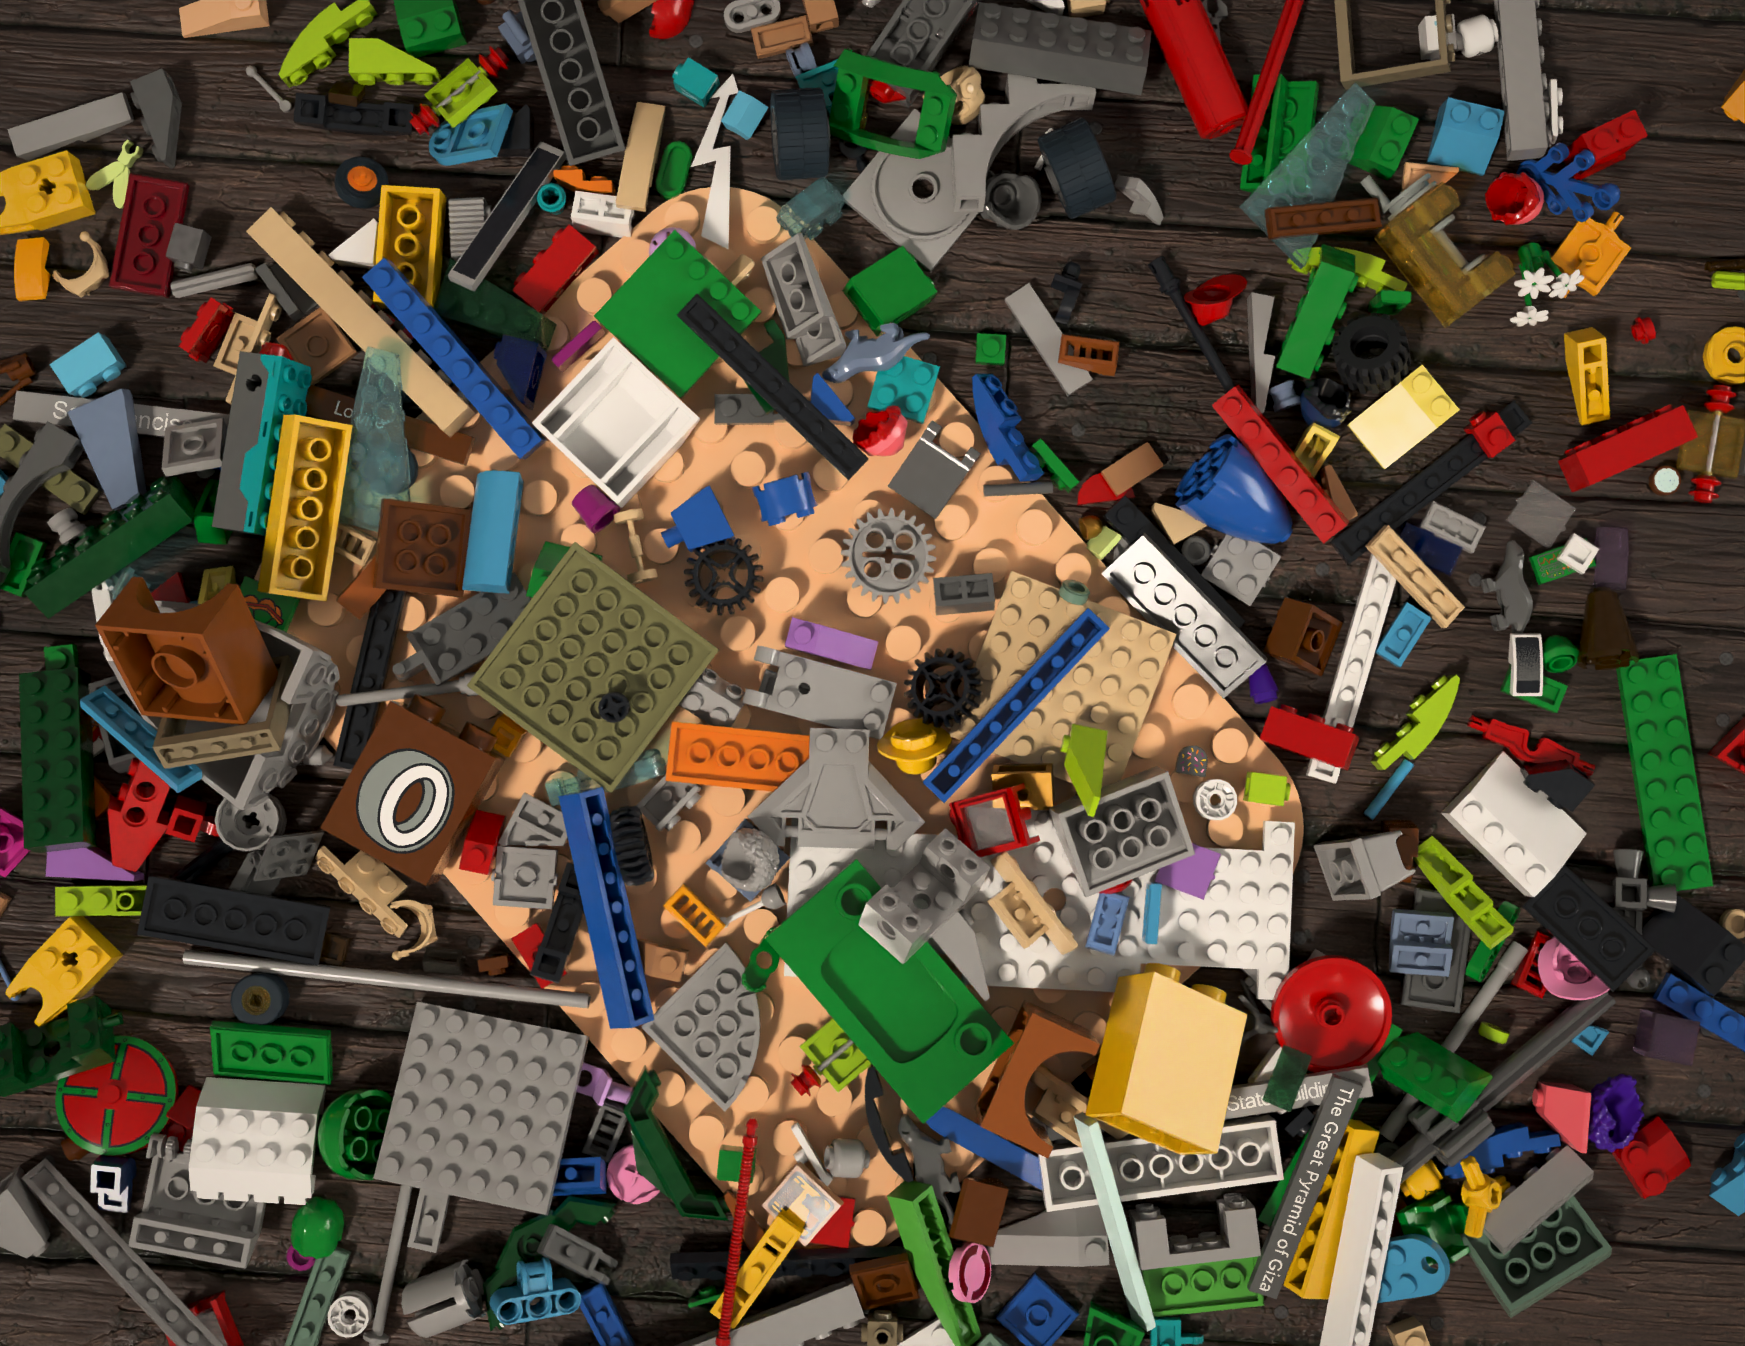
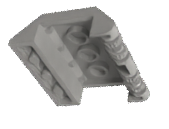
[128,1133,266,1269]

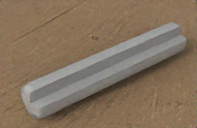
[171,263,258,298]

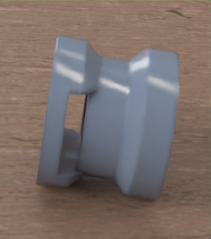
[785,42,817,78]
[1268,380,1300,413]

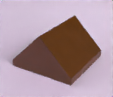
[949,1178,1009,1248]

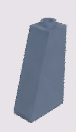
[67,388,147,509]

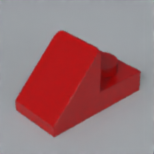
[163,1085,201,1152]

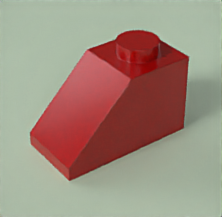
[459,810,506,875]

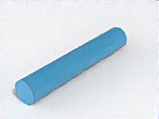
[1363,759,1414,820]

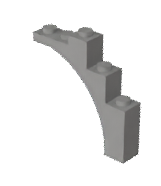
[951,74,1096,212]

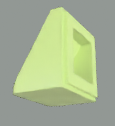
[1086,526,1122,560]

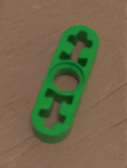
[1465,900,1520,982]

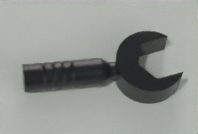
[839,139,868,175]

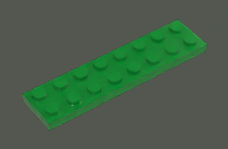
[1616,654,1713,891]

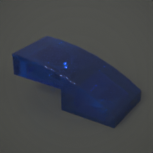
[1400,523,1463,576]

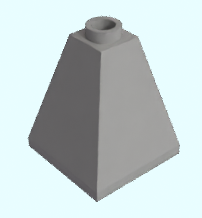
[0,1166,50,1258]

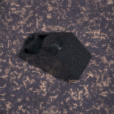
[1520,759,1595,812]

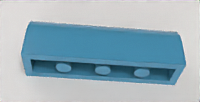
[462,470,524,594]

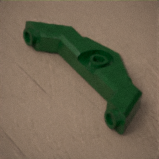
[623,1065,730,1221]
[483,1195,618,1332]

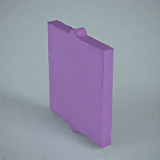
[1154,843,1221,900]

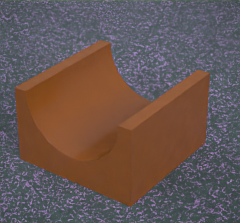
[95,577,278,725]
[975,1000,1100,1158]

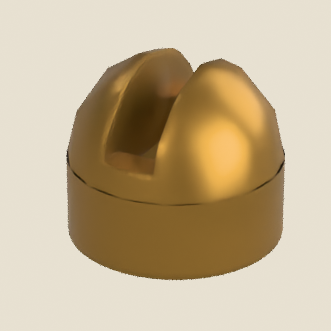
[1079,515,1103,540]

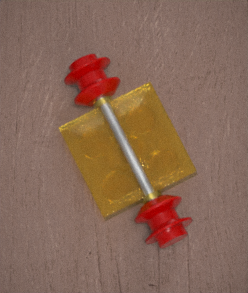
[1676,385,1745,503]

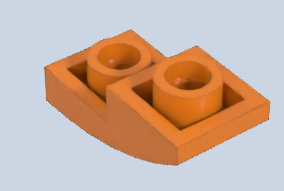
[553,165,615,196]

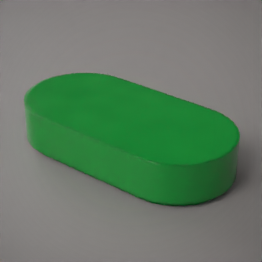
[656,141,693,200]

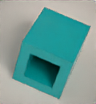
[672,57,720,108]

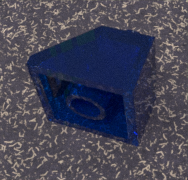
[494,334,547,410]

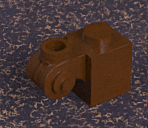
[1381,820,1419,883]

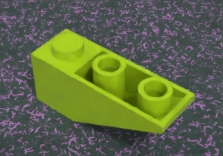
[349,38,442,86]

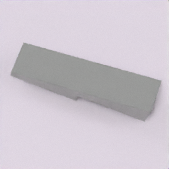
[7,92,135,161]
[1247,292,1275,414]

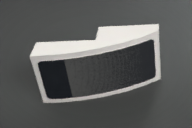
[1508,633,1543,696]

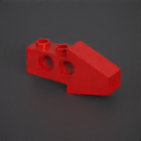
[108,757,170,872]

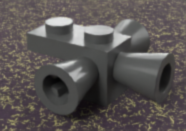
[1581,849,1677,935]

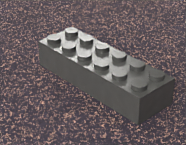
[518,0,626,166]
[968,2,1151,96]

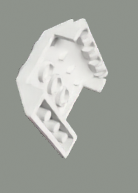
[189,1077,326,1205]

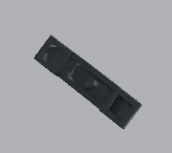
[294,93,414,136]
[530,862,584,984]
[865,1064,914,1182]

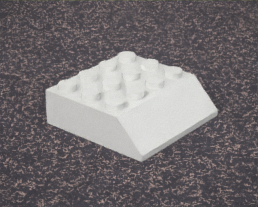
[532,337,700,508]

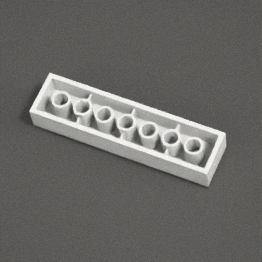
[1037,1115,1284,1212]

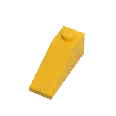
[1564,327,1610,425]

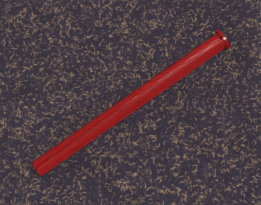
[1229,0,1304,165]

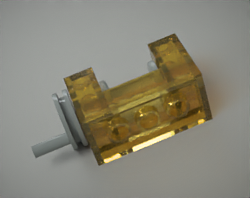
[1360,173,1516,328]

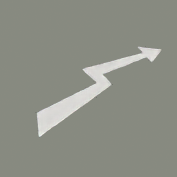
[691,74,738,250]

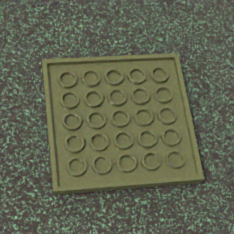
[467,542,719,793]

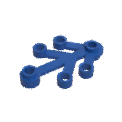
[1516,143,1620,222]

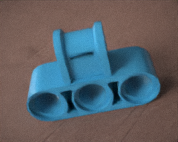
[490,1257,581,1325]

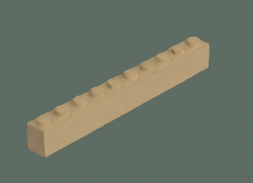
[246,207,476,438]

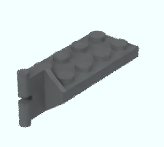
[392,572,531,687]

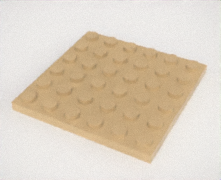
[949,571,1177,788]

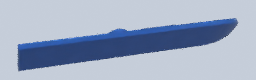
[926,1106,1042,1190]

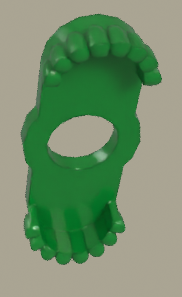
[742,926,780,992]

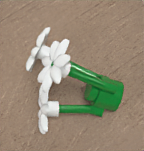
[1510,243,1584,327]

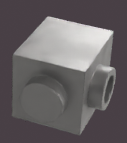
[165,223,212,272]

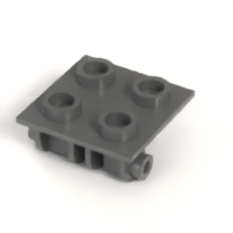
[249,830,324,882]

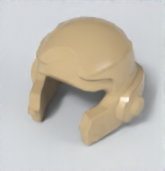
[922,66,985,125]

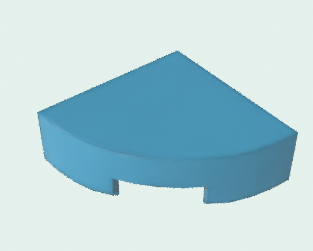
[1571,1025,1609,1056]

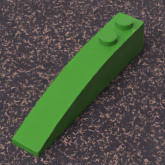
[887,1181,982,1346]

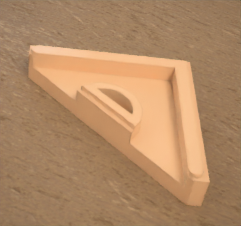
[1399,162,1459,217]

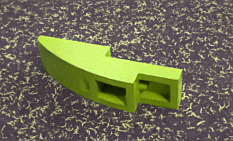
[279,0,377,88]
[1287,247,1408,294]
[1370,674,1460,770]
[55,885,147,917]

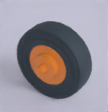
[335,157,389,209]

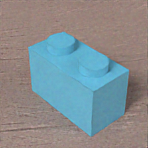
[49,332,127,398]

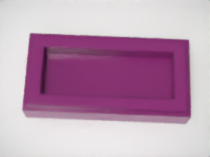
[552,321,605,373]

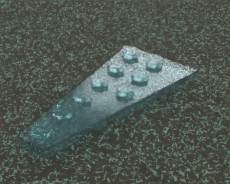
[1239,83,1376,269]

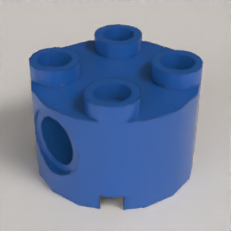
[752,471,818,526]

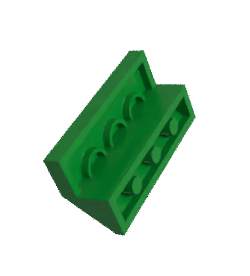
[1240,74,1319,198]

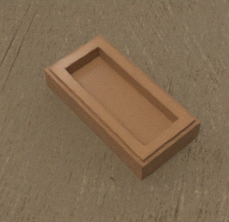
[751,15,814,59]

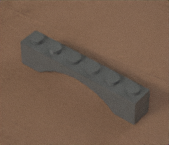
[0,421,84,587]

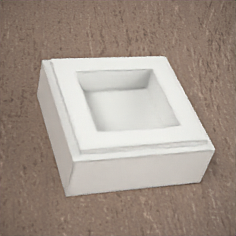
[1556,533,1599,574]

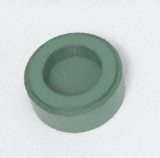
[1059,580,1090,605]

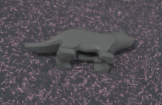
[1480,540,1533,633]
[898,1114,961,1225]

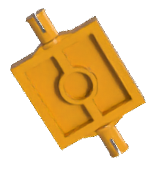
[1551,211,1631,298]

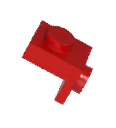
[1464,411,1516,458]

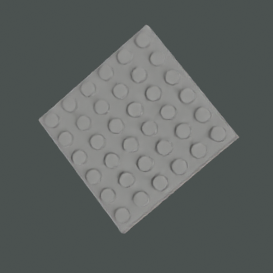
[373,1002,589,1215]

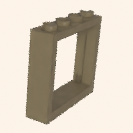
[1334,0,1456,90]
[152,655,294,769]

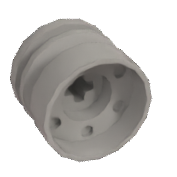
[215,793,287,852]

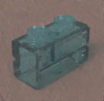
[776,177,845,240]

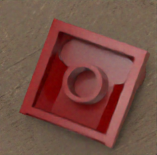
[1611,1115,1691,1199]

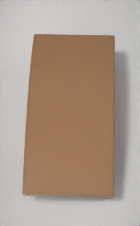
[1101,442,1164,497]

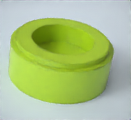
[1478,1022,1510,1044]

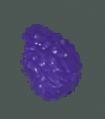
[1588,1074,1644,1152]

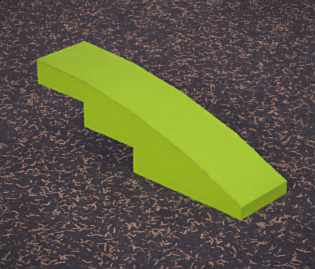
[1413,836,1514,950]

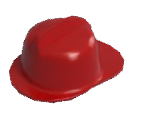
[1184,274,1247,326]

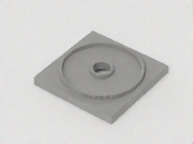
[841,109,995,273]

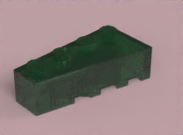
[433,258,557,352]

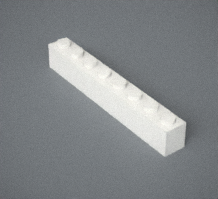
[1320,1153,1404,1346]

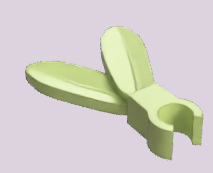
[86,140,143,209]

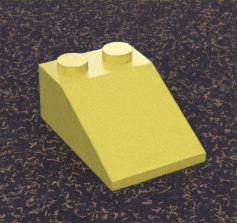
[1347,365,1460,469]

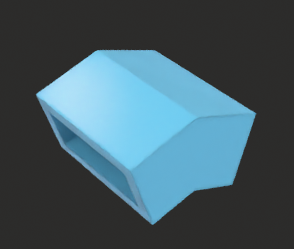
[721,90,769,140]

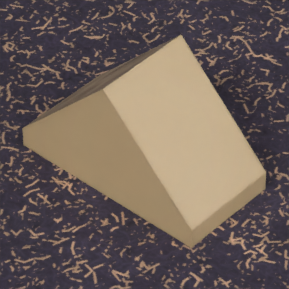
[1150,503,1207,545]

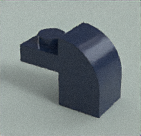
[90,1155,137,1213]

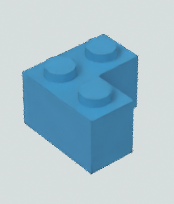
[1709,1133,1745,1216]

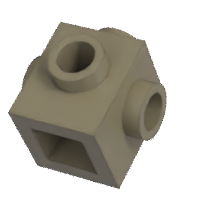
[861,1310,903,1346]

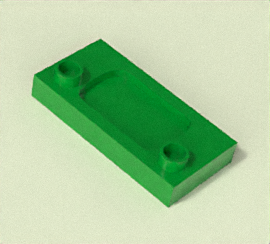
[765,859,1014,1124]

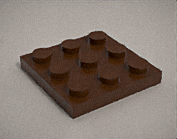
[373,498,472,598]

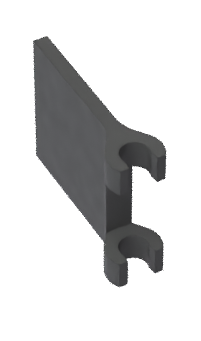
[888,420,981,519]

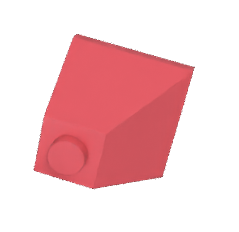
[1532,1081,1591,1153]

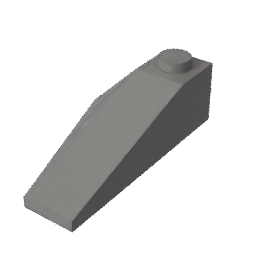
[988,1205,1109,1267]

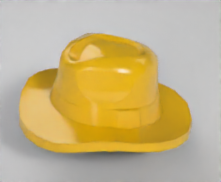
[877,719,952,775]

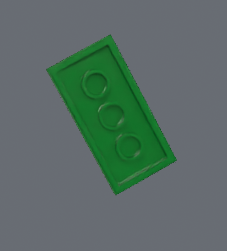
[210,1021,333,1085]

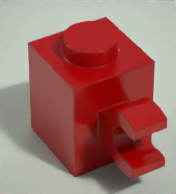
[165,795,219,843]

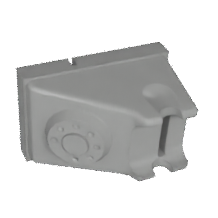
[1313,831,1416,901]

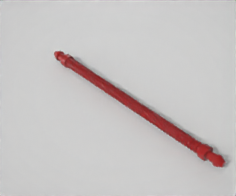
[715,1117,758,1346]

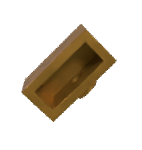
[991,763,1055,811]

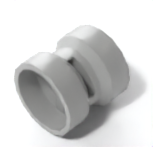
[47,508,87,544]

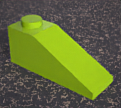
[1060,724,1108,817]

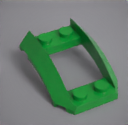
[829,48,957,159]

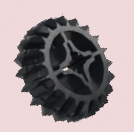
[684,538,764,615]
[904,648,984,728]
[610,806,654,886]

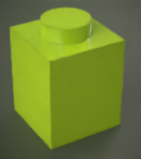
[1243,772,1291,806]

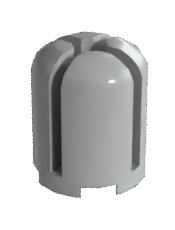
[401,1260,487,1338]

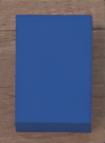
[810,373,855,426]

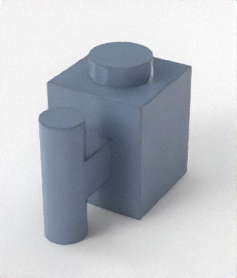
[498,10,536,64]

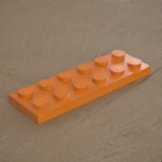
[665,721,810,792]

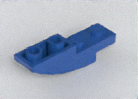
[972,374,1044,482]
[1437,1122,1561,1179]

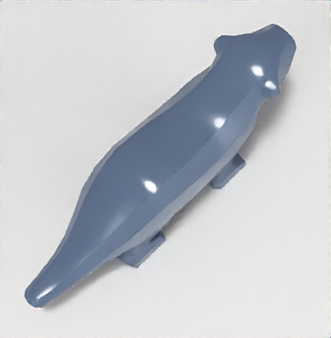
[822,323,930,383]

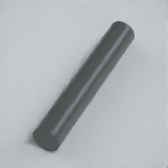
[983,482,1053,497]

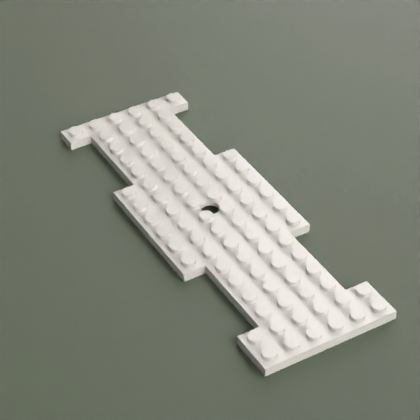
[784,807,1295,1000]

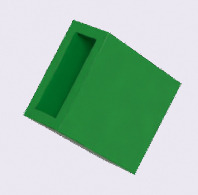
[842,246,938,337]

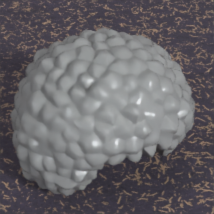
[721,828,780,892]

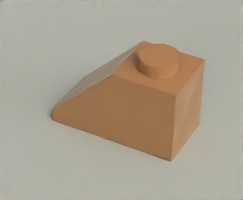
[637,939,689,982]

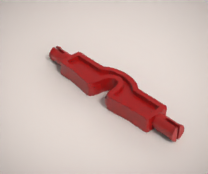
[1467,715,1595,776]

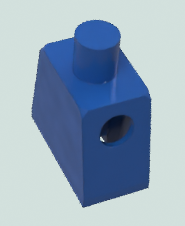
[661,485,736,552]

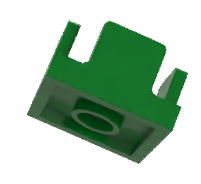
[1396,1189,1470,1266]

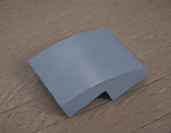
[1389,909,1454,977]

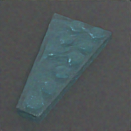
[339,346,411,532]

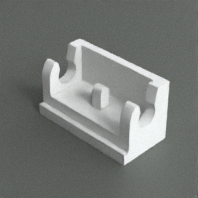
[571,191,635,238]

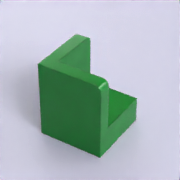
[717,1145,757,1183]

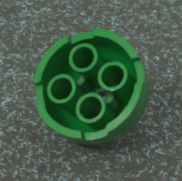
[318,1089,393,1180]

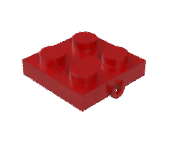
[178,297,235,363]

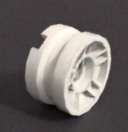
[1193,779,1237,820]
[328,1290,374,1338]

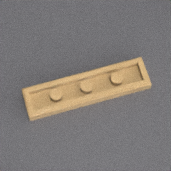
[1365,525,1465,628]

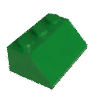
[1377,1032,1493,1123]

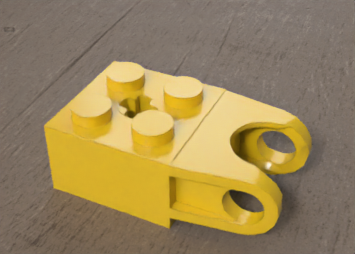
[0,150,95,235]
[5,916,123,1027]

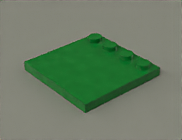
[594,230,762,398]

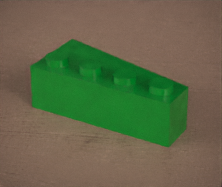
[1276,243,1359,379]
[1083,1301,1145,1346]

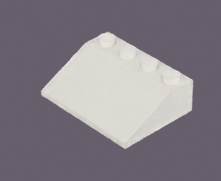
[1441,751,1587,897]

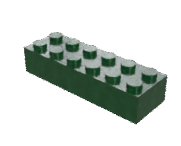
[24,475,197,619]
[19,667,97,853]

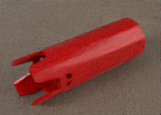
[1139,0,1249,139]

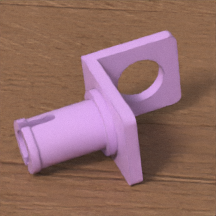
[577,1062,633,1106]

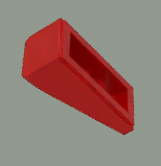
[1511,931,1552,999]

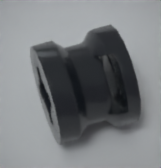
[598,692,630,723]

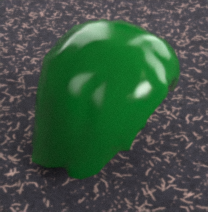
[291,1196,344,1259]

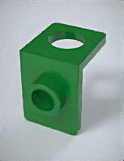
[687,1286,725,1308]

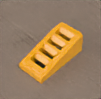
[663,883,726,947]

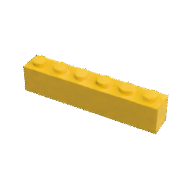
[1283,1119,1380,1300]

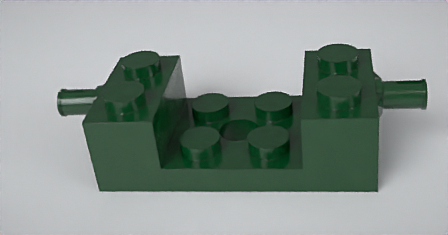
[0,995,124,1097]

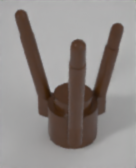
[0,353,36,406]

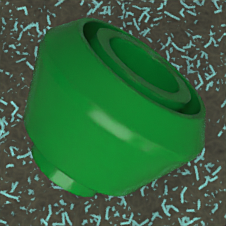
[1542,635,1580,673]

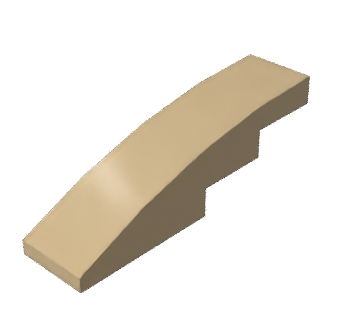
[616,102,666,212]

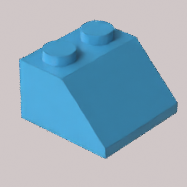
[1427,97,1505,176]

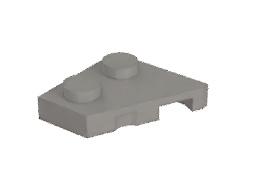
[498,792,568,846]

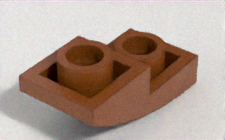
[336,554,386,620]

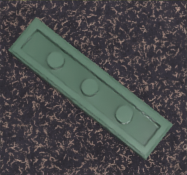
[284,1247,351,1346]

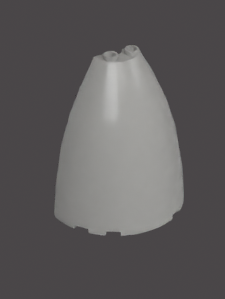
[103,601,340,810]

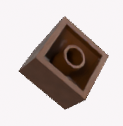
[1264,597,1343,677]

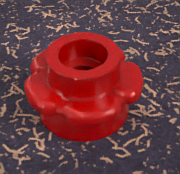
[1631,317,1656,345]

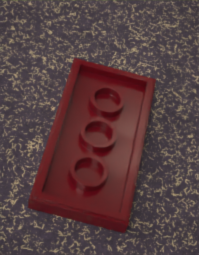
[109,174,190,298]

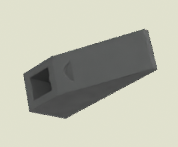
[130,68,182,169]

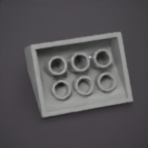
[1049,766,1195,897]

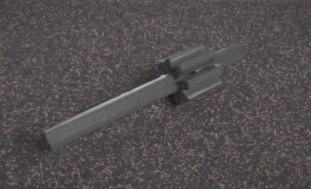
[1389,992,1615,1185]

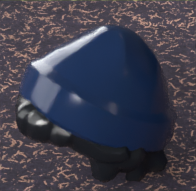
[1300,377,1352,428]

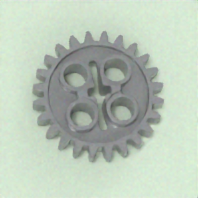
[841,508,936,604]

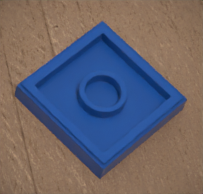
[996,1272,1079,1346]

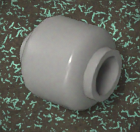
[824,1138,870,1178]

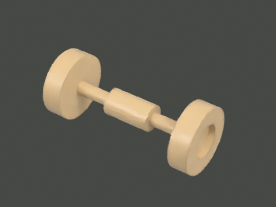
[613,509,658,584]

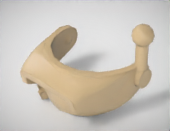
[52,231,109,298]
[389,900,438,961]

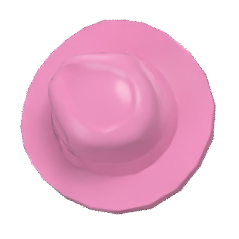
[1538,938,1610,1000]

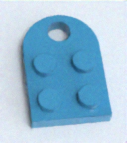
[429,103,513,166]
[1377,1234,1450,1303]

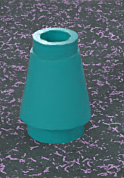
[537,183,566,215]

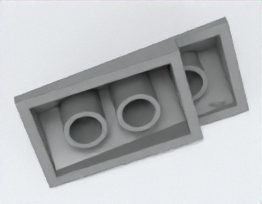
[761,233,846,366]

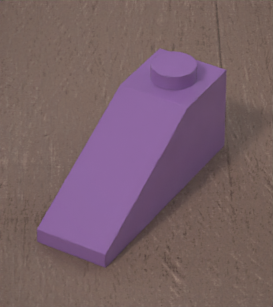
[785,617,878,670]
[45,847,144,881]

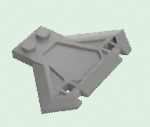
[748,728,925,850]

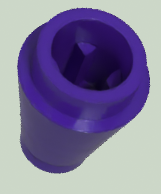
[1249,663,1279,704]

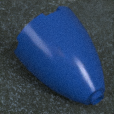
[1175,434,1293,544]

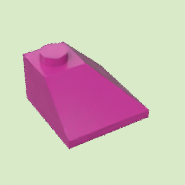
[0,807,30,877]

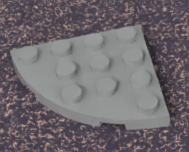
[641,942,761,1111]

